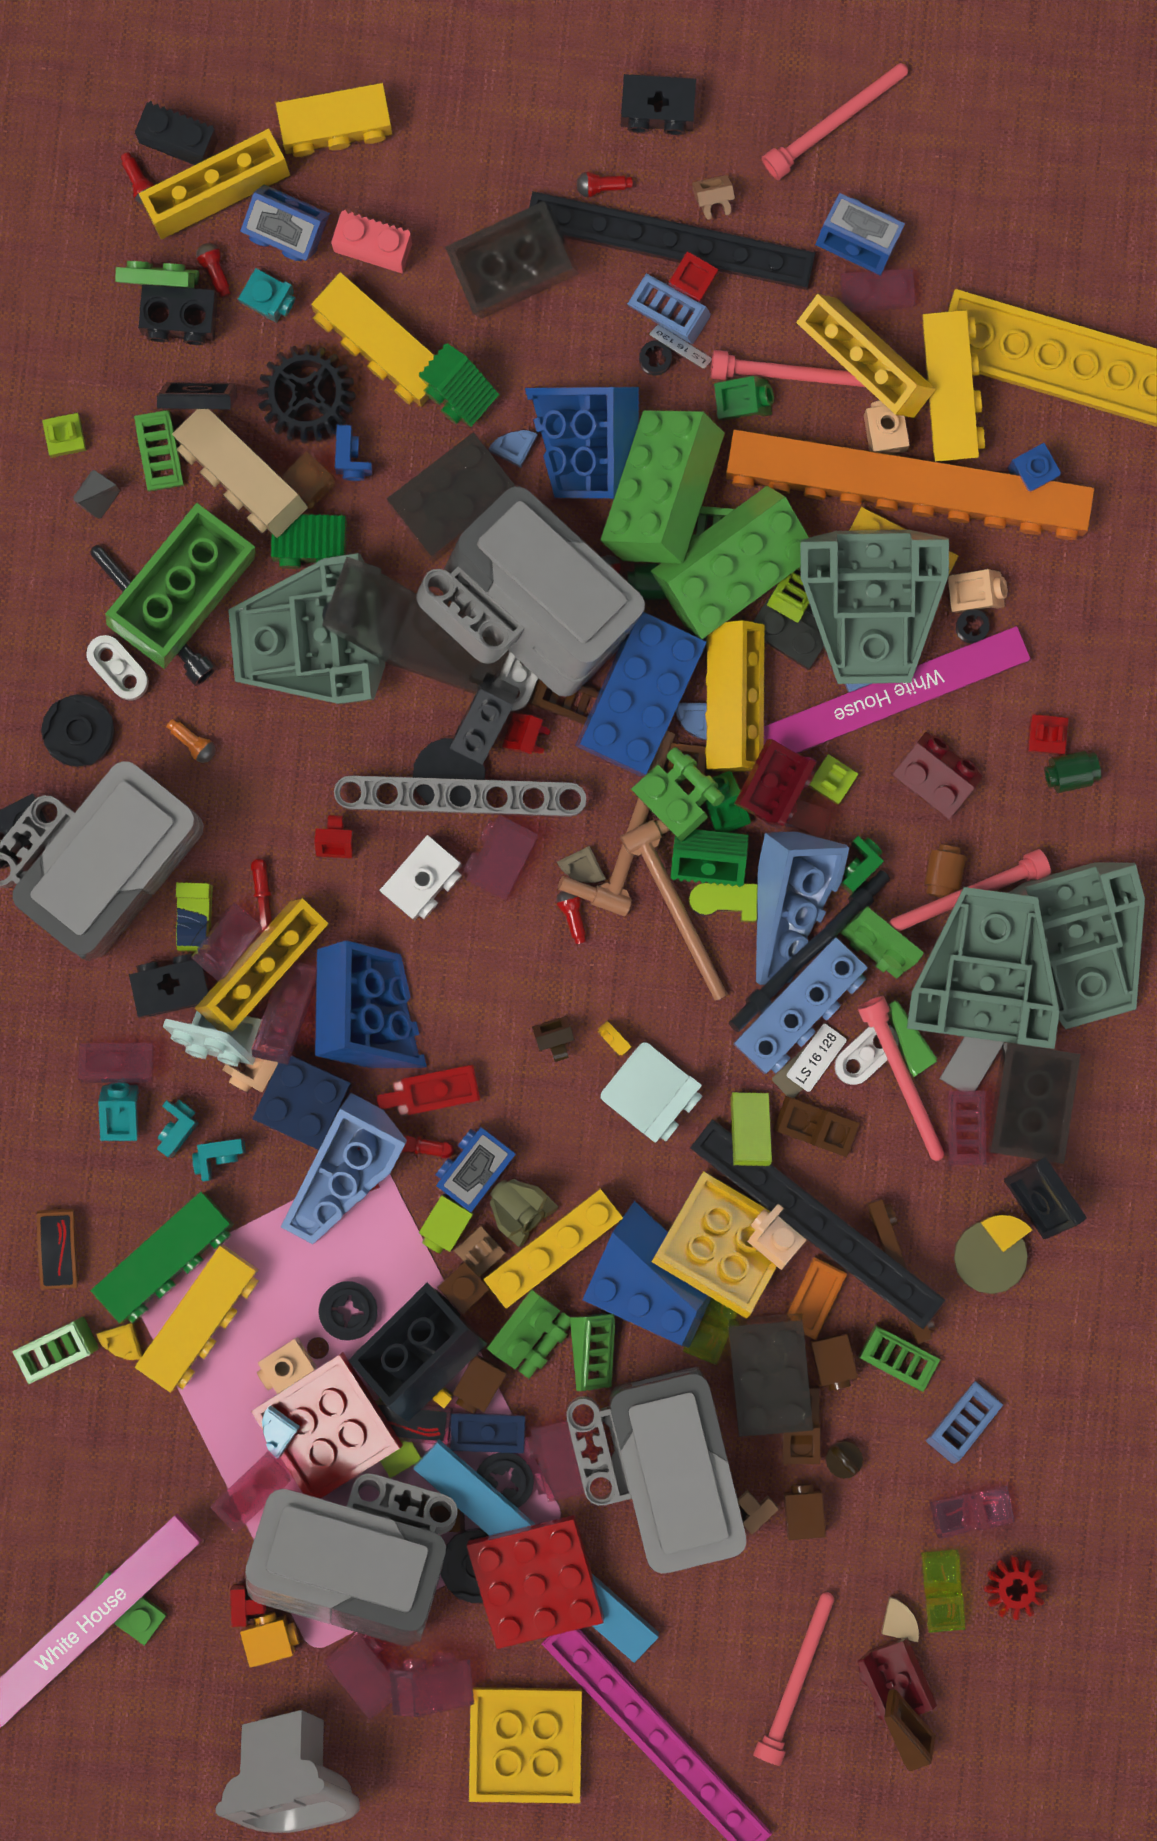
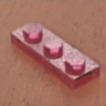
[251,962,317,1065]

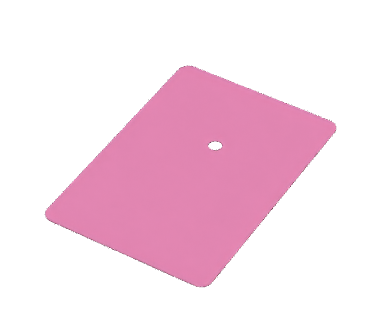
[142,1174,561,1648]

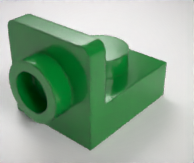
[714,376,774,421]
[705,771,751,833]
[840,836,884,895]

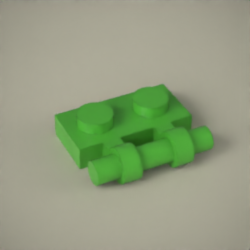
[115,261,199,288]
[631,747,725,842]
[840,907,924,979]
[487,1290,570,1379]

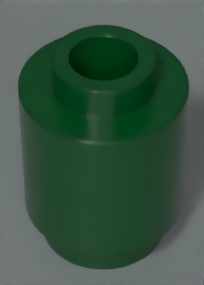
[627,563,667,600]
[1044,750,1101,793]

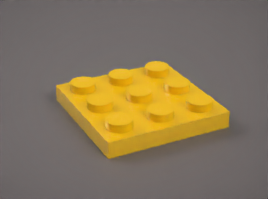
[651,1171,777,1319]
[469,1687,582,1803]

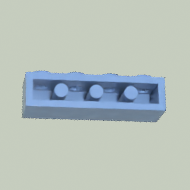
[733,937,868,1074]

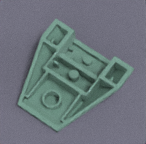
[800,530,949,684]
[228,553,385,704]
[1009,862,1145,1029]
[907,887,1059,1049]

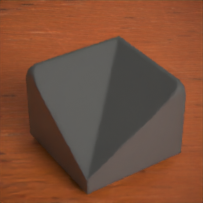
[73,470,120,519]

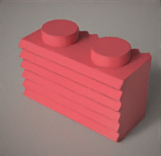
[331,210,412,273]

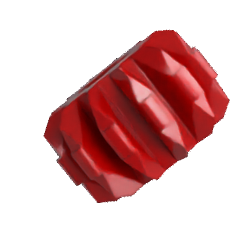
[983,1556,1047,1620]

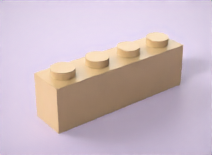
[172,409,308,538]

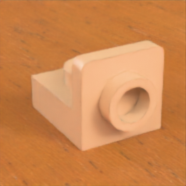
[948,569,1008,613]
[222,1041,283,1093]
[747,1204,806,1270]

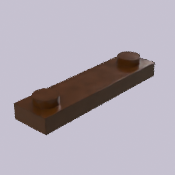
[866,1199,935,1344]

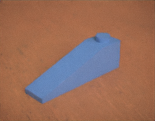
[756,832,849,985]
[281,1093,407,1244]

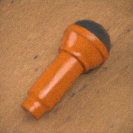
[166,719,216,763]

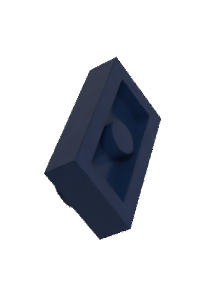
[450,1413,525,1453]

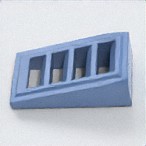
[627,273,711,344]
[926,1381,1003,1464]

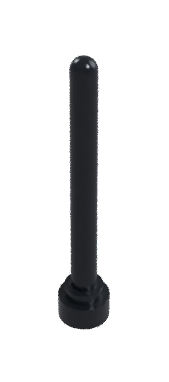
[90,545,217,686]

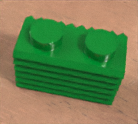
[419,343,499,427]
[271,514,347,569]
[671,829,749,888]

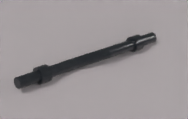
[729,870,890,1032]

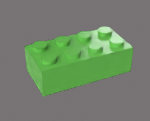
[600,411,725,564]
[651,486,809,639]
[105,503,255,669]

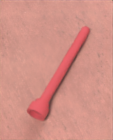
[762,63,908,180]
[710,350,865,387]
[888,849,1051,932]
[857,996,944,1161]
[753,1592,834,1766]

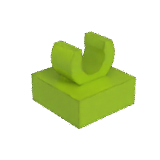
[42,413,87,458]
[809,754,858,805]

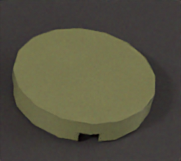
[954,1222,1028,1294]

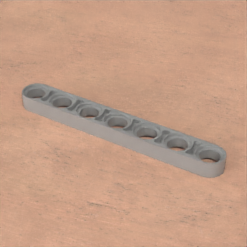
[334,776,587,817]

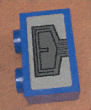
[240,184,330,261]
[815,193,905,276]
[435,1127,516,1212]

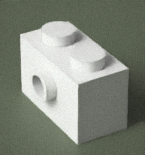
[379,835,462,921]

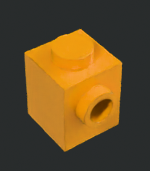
[240,1612,299,1668]

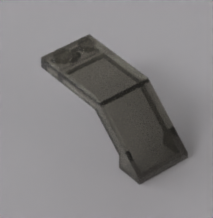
[322,557,510,694]

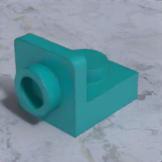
[238,268,296,323]
[98,1082,139,1141]
[157,1099,199,1158]
[192,1139,246,1181]

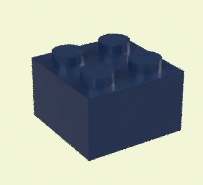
[252,1052,353,1150]

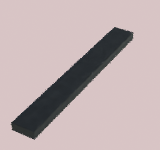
[525,191,815,290]
[690,1119,946,1330]

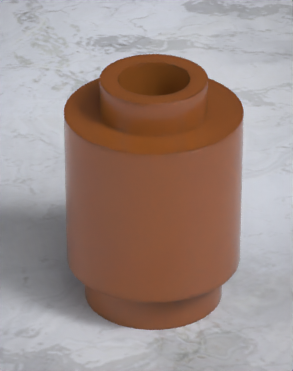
[924,844,967,898]

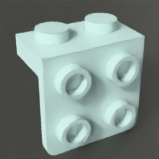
[163,1011,268,1066]
[601,1043,702,1143]

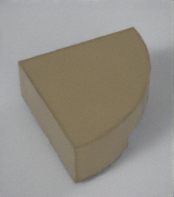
[557,846,605,883]

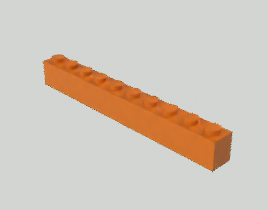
[725,430,1094,540]

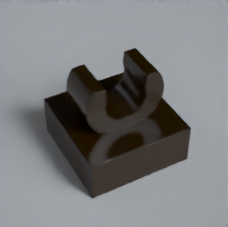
[532,1016,575,1062]

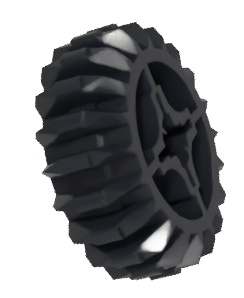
[257,345,356,444]

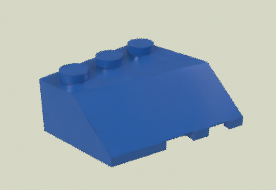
[525,387,639,499]
[315,940,427,1068]
[582,1201,711,1347]

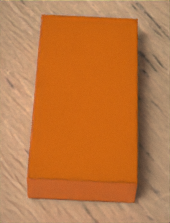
[782,1257,847,1340]

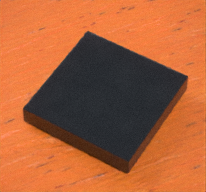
[157,382,237,409]
[1004,1157,1087,1240]

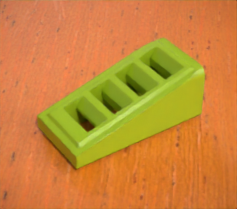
[767,567,810,623]

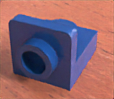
[335,425,373,481]
[1007,443,1061,492]

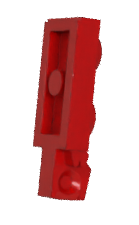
[376,1065,480,1115]

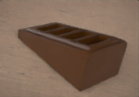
[528,678,599,725]
[884,1689,936,1771]

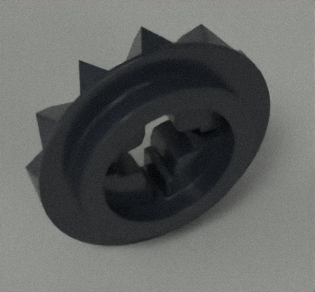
[318,1281,377,1341]
[477,1453,534,1508]

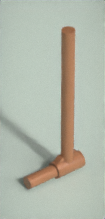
[558,731,675,917]
[620,820,728,1001]

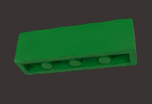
[90,1191,234,1324]

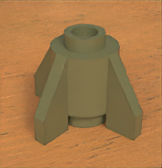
[490,1179,558,1247]

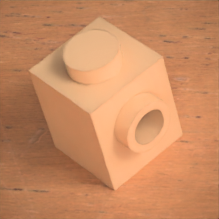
[863,401,910,455]
[257,1337,317,1394]

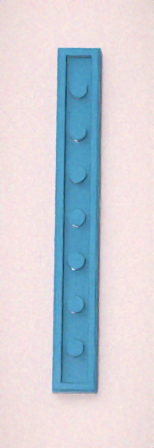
[413,1439,659,1663]

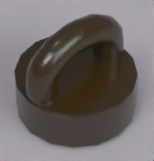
[825,1441,863,1479]

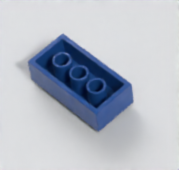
[575,612,707,777]

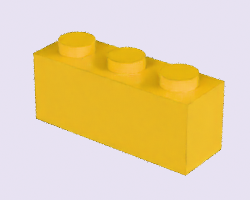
[276,83,392,157]

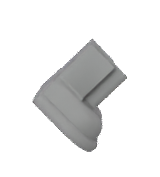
[216,1710,360,1833]

